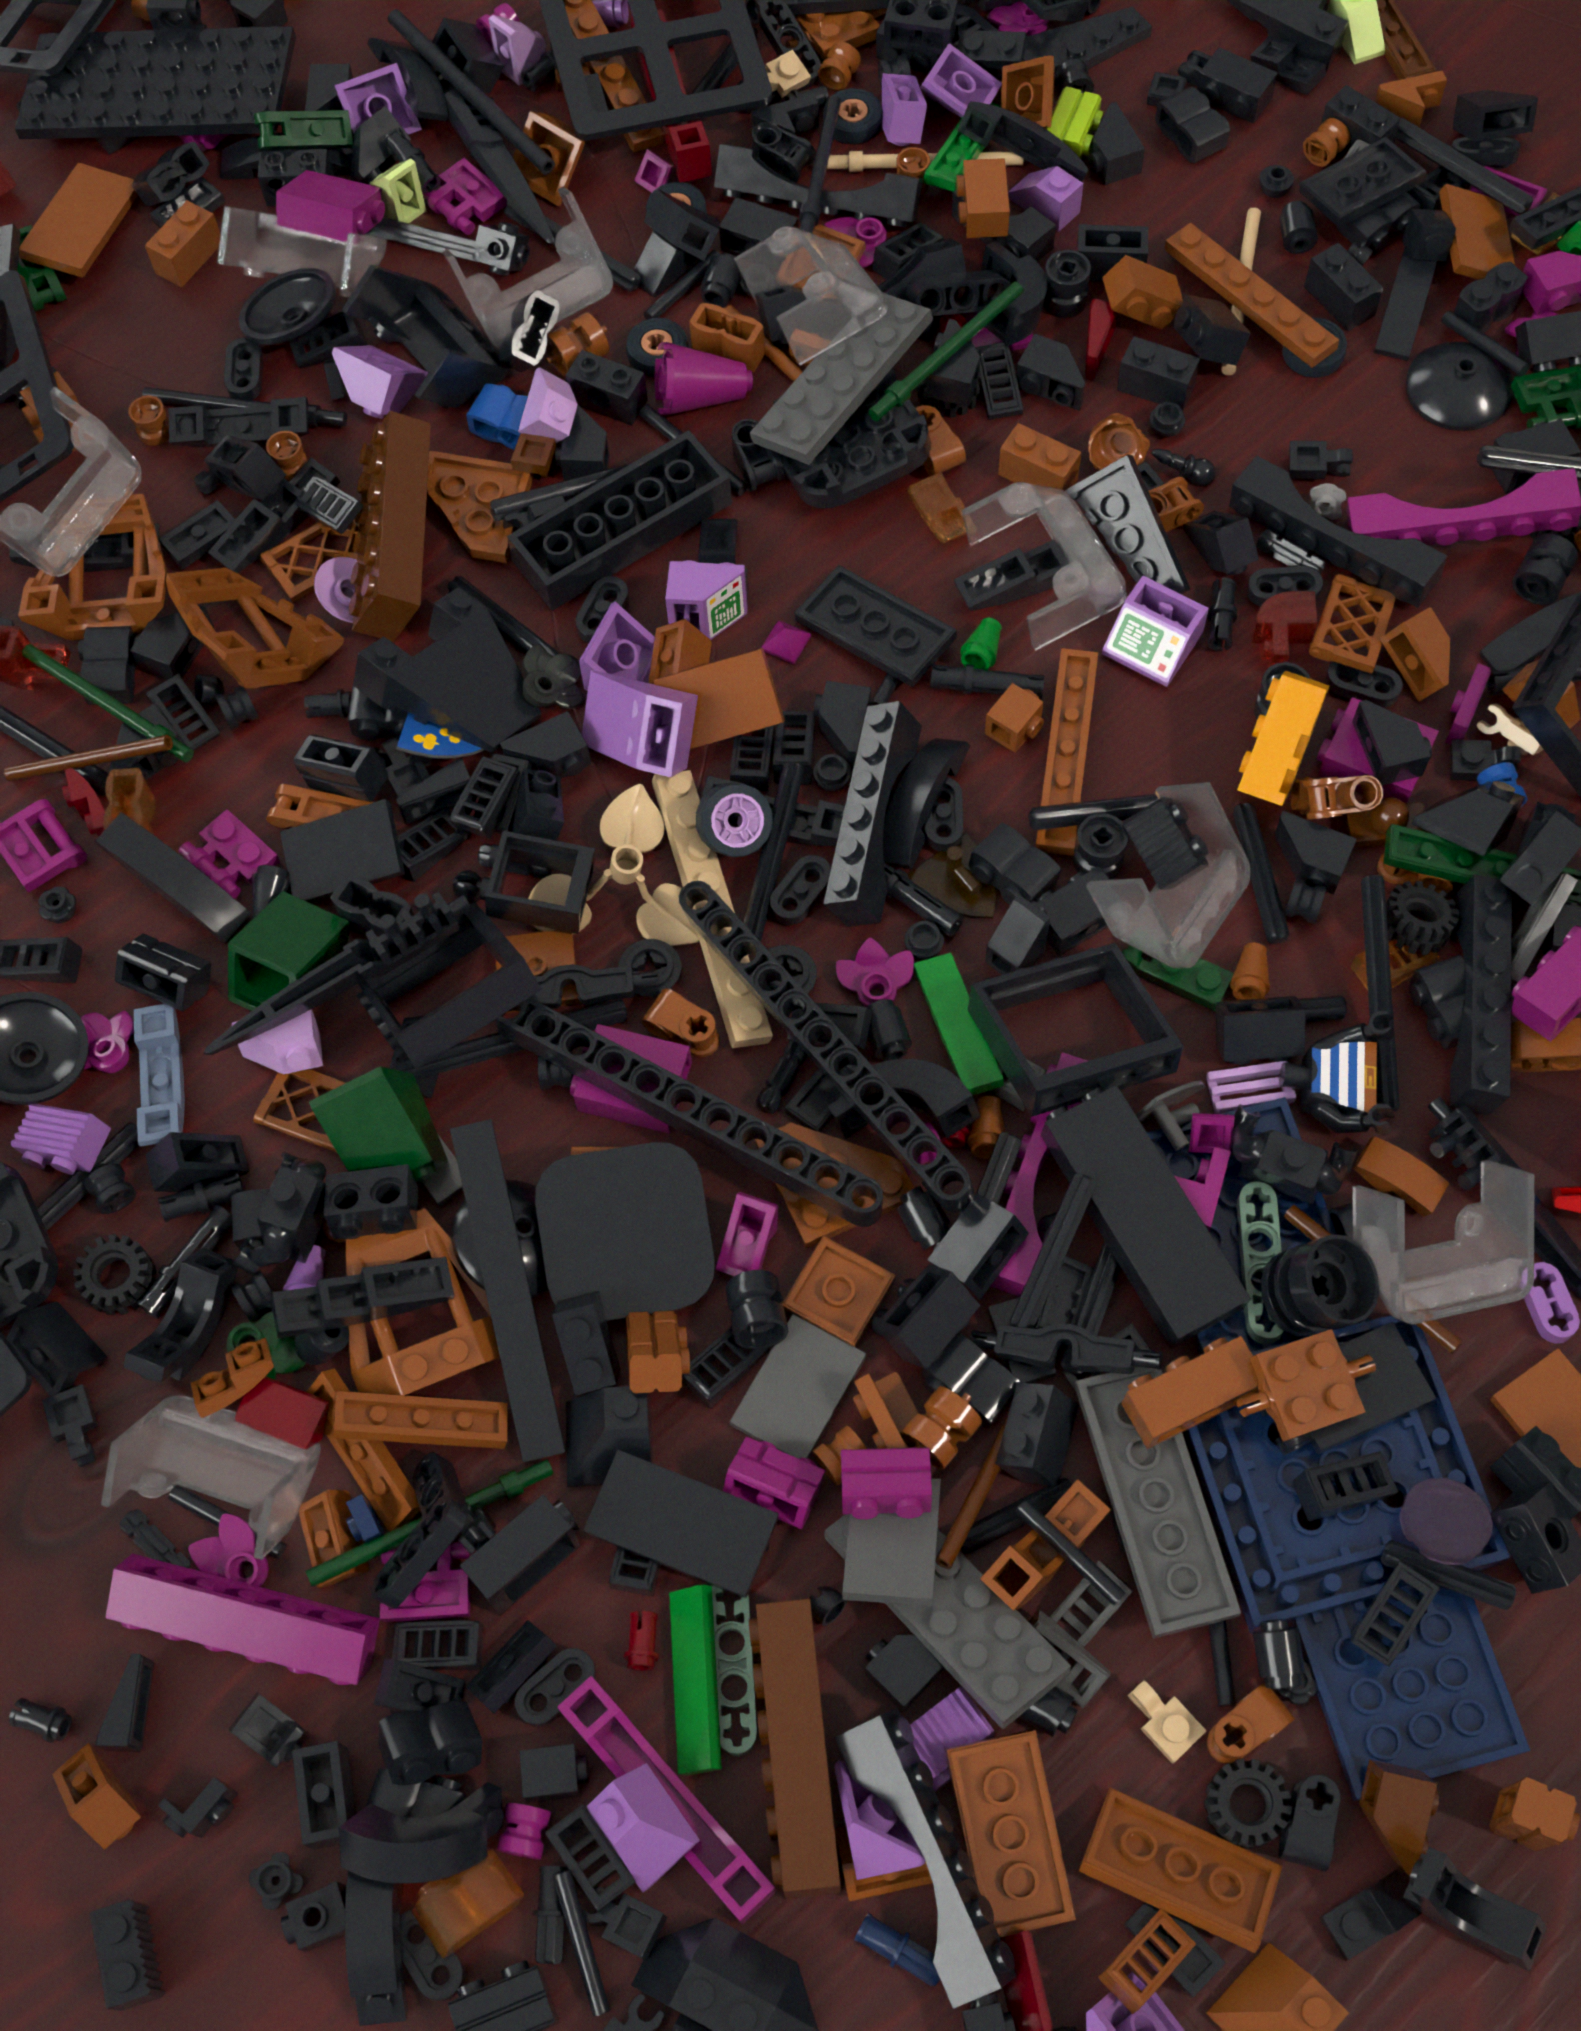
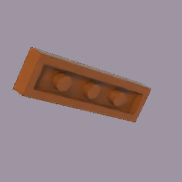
[306,1368,420,1532]
[332,1391,508,1449]

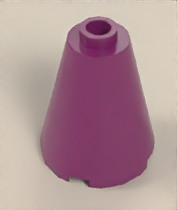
[654,342,753,415]

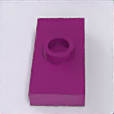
[1445,663,1491,745]

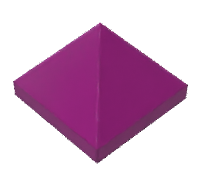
[634,149,674,193]
[761,620,811,665]
[1189,1113,1235,1154]

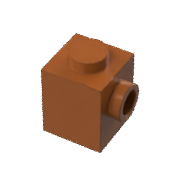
[985,683,1044,753]

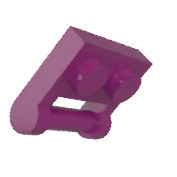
[0,799,87,893]

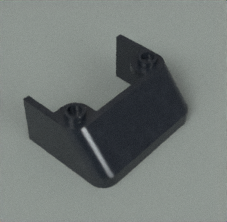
[342,264,511,409]

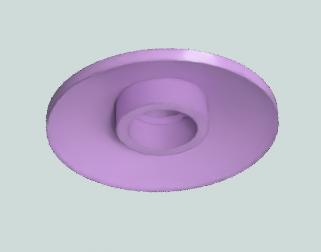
[314,557,357,623]

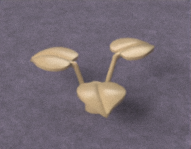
[528,784,699,947]

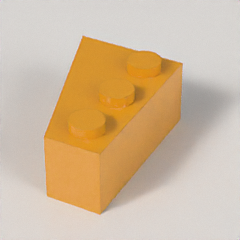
[1237,671,1329,806]

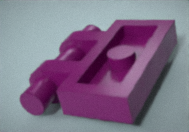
[422,158,508,235]
[179,809,281,899]
[380,1541,471,1622]

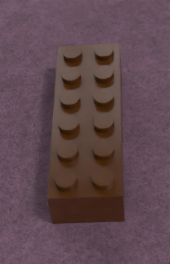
[349,411,431,642]
[748,1599,841,1899]

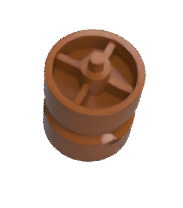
[545,312,609,377]
[900,1386,982,1470]

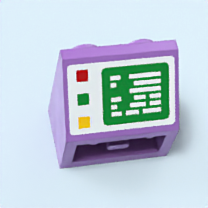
[665,560,748,640]
[1102,576,1209,687]

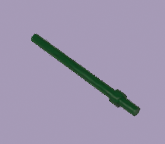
[868,281,1024,422]
[22,644,194,763]
[305,1459,554,1587]

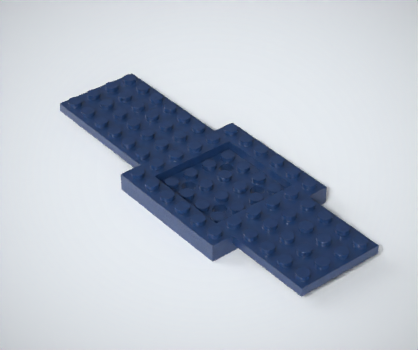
[1147,1097,1531,1801]

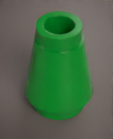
[960,617,1002,670]

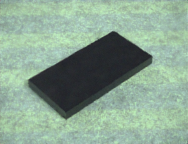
[794,565,957,687]
[583,1450,779,1599]

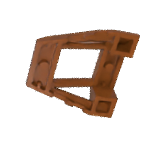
[18,494,167,641]
[165,568,344,689]
[346,1208,500,1396]

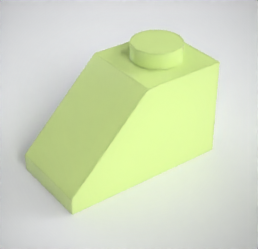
[1327,0,1385,64]
[369,158,426,223]

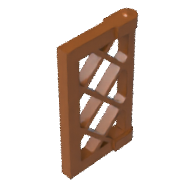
[259,519,359,603]
[1309,574,1396,674]
[253,1069,346,1152]

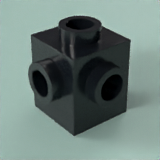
[472,222,530,276]

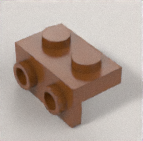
[853,1372,919,1449]

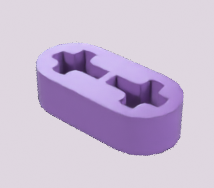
[1519,1262,1580,1344]

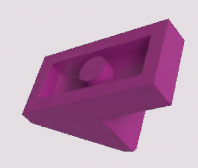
[1174,1147,1231,1231]
[715,1192,778,1276]

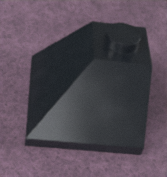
[1412,781,1525,856]
[566,1386,653,1488]

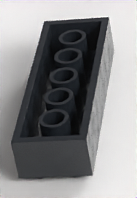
[507,430,732,611]

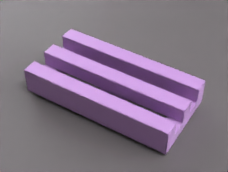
[1206,1061,1296,1114]

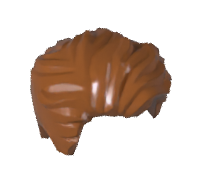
[1088,413,1150,471]

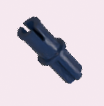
[854,1913,940,1986]

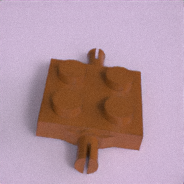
[786,9,887,60]
[1237,1329,1376,1442]

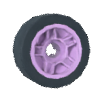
[696,783,773,857]

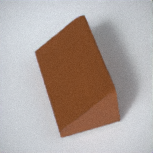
[297,1490,369,1588]

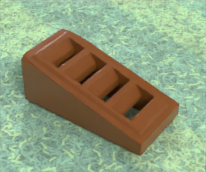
[1098,1909,1196,2014]

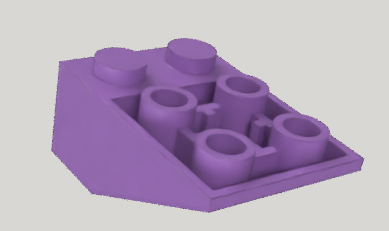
[582,670,698,777]

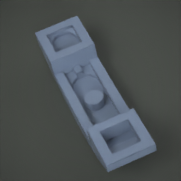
[134,1004,185,1147]

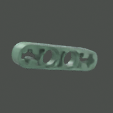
[1236,1181,1284,1344]
[712,1586,758,1757]

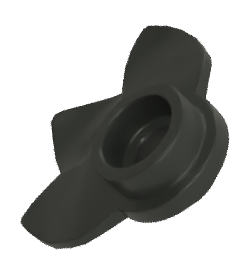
[522,644,586,709]

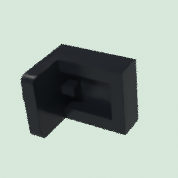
[228,1692,305,1768]
[158,1777,238,1838]

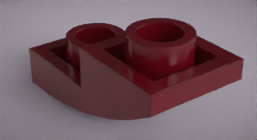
[62,768,112,836]

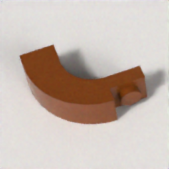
[980,1479,1112,1611]

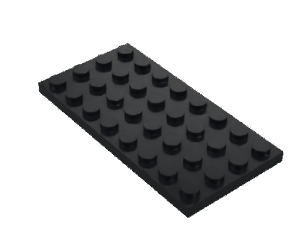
[15,26,296,139]

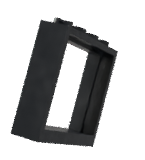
[1512,594,1581,797]
[357,902,542,1070]
[968,943,1184,1117]

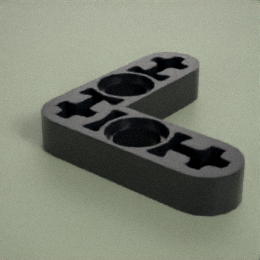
[737,0,821,114]
[371,1452,468,1609]

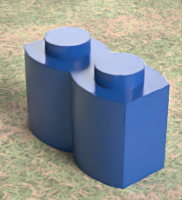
[466,384,528,450]

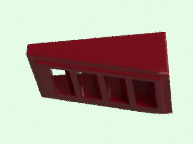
[1085,299,1118,380]

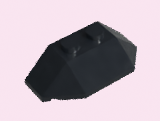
[631,1918,819,2031]

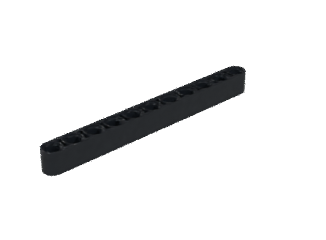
[679,881,975,1212]
[494,997,883,1227]

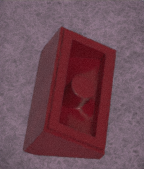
[235,1376,330,1449]
[1000,1930,1053,2031]

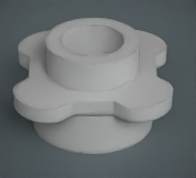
[1309,483,1346,520]

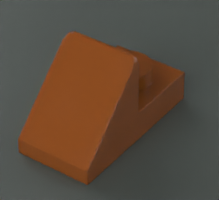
[1375,70,1447,127]

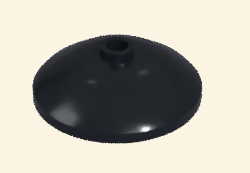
[239,268,336,345]
[1405,341,1513,431]
[0,992,89,1105]
[451,1180,549,1297]

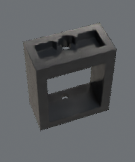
[480,831,595,934]
[460,1494,581,1616]

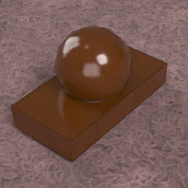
[1343,797,1429,848]

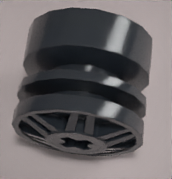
[1261,1234,1380,1337]

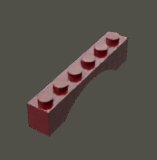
[630,9,712,183]

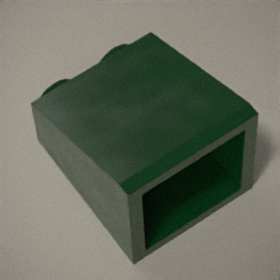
[228,891,349,1011]
[309,1066,448,1182]

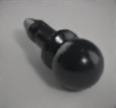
[1151,449,1216,487]

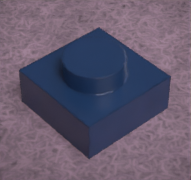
[346,1494,385,1542]

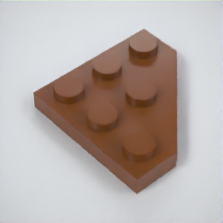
[427,451,534,563]
[755,1123,914,1249]

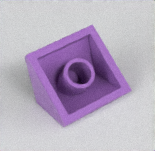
[579,602,655,691]
[834,1760,926,1880]

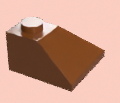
[1001,55,1055,128]
[513,111,585,206]
[1206,1942,1349,2031]

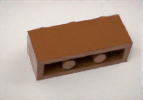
[1121,1336,1259,1450]

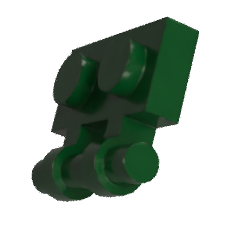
[1510,366,1581,429]

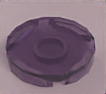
[1399,1478,1493,1565]

